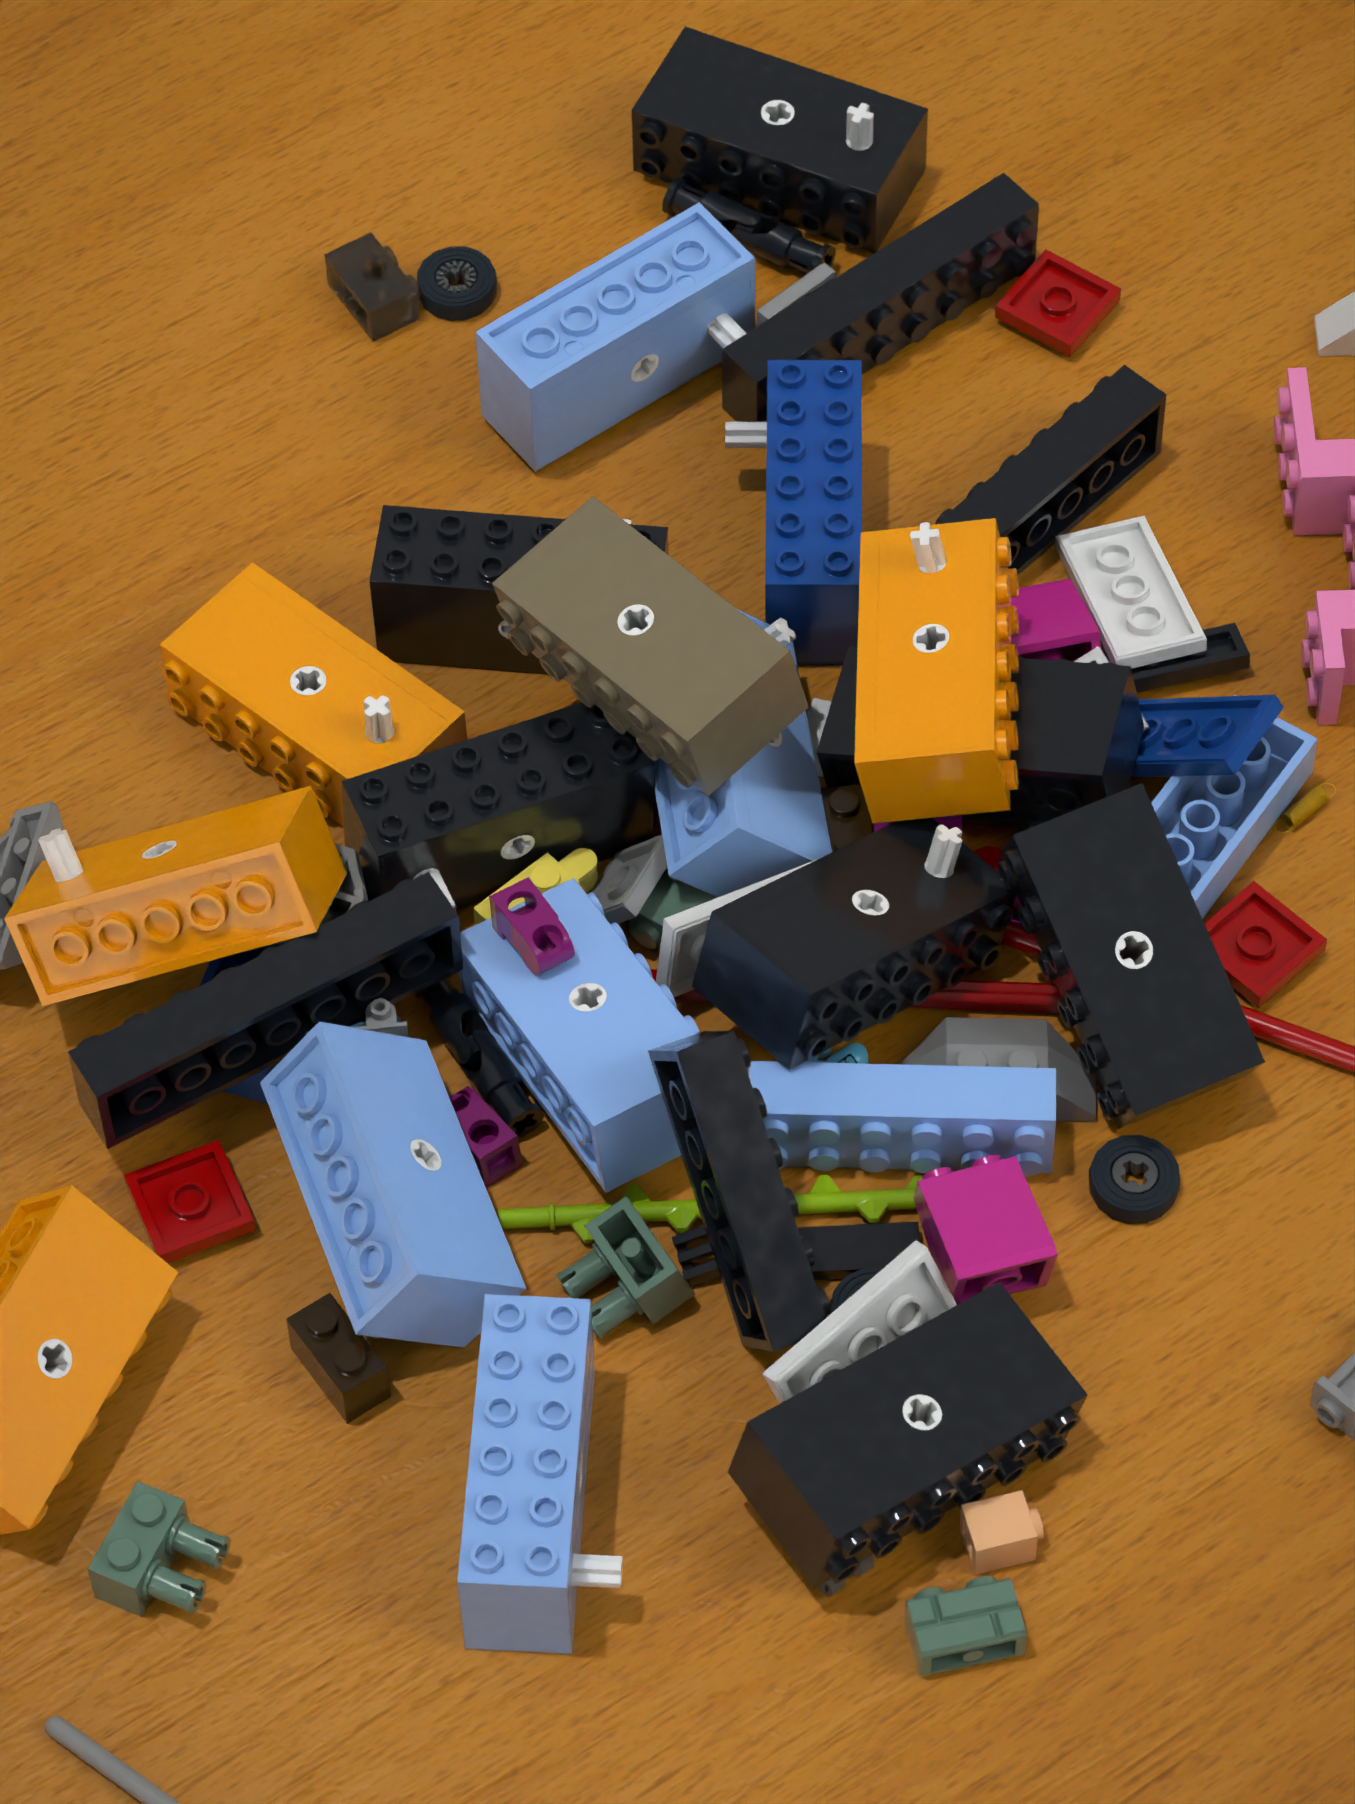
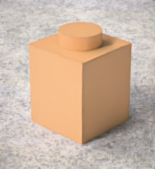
[959,1490,1044,1575]

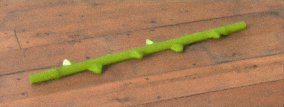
[498,1175,923,1243]

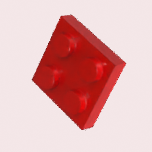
[995,249,1121,357]
[1204,881,1327,1009]
[124,1140,256,1263]

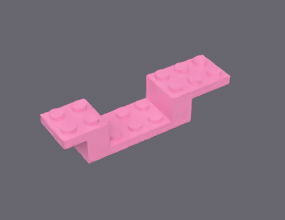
[1273,367,1355,725]

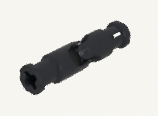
[662,177,836,274]
[415,975,544,1138]

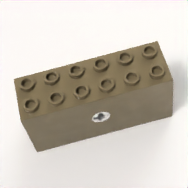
[492,496,809,797]

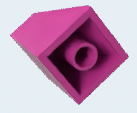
[1011,579,1101,662]
[913,1155,1058,1305]

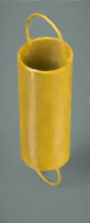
[1274,783,1336,833]

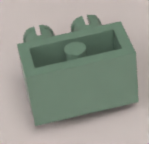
[556,1196,696,1339]
[88,1481,230,1617]

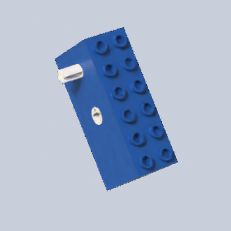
[725,360,862,665]

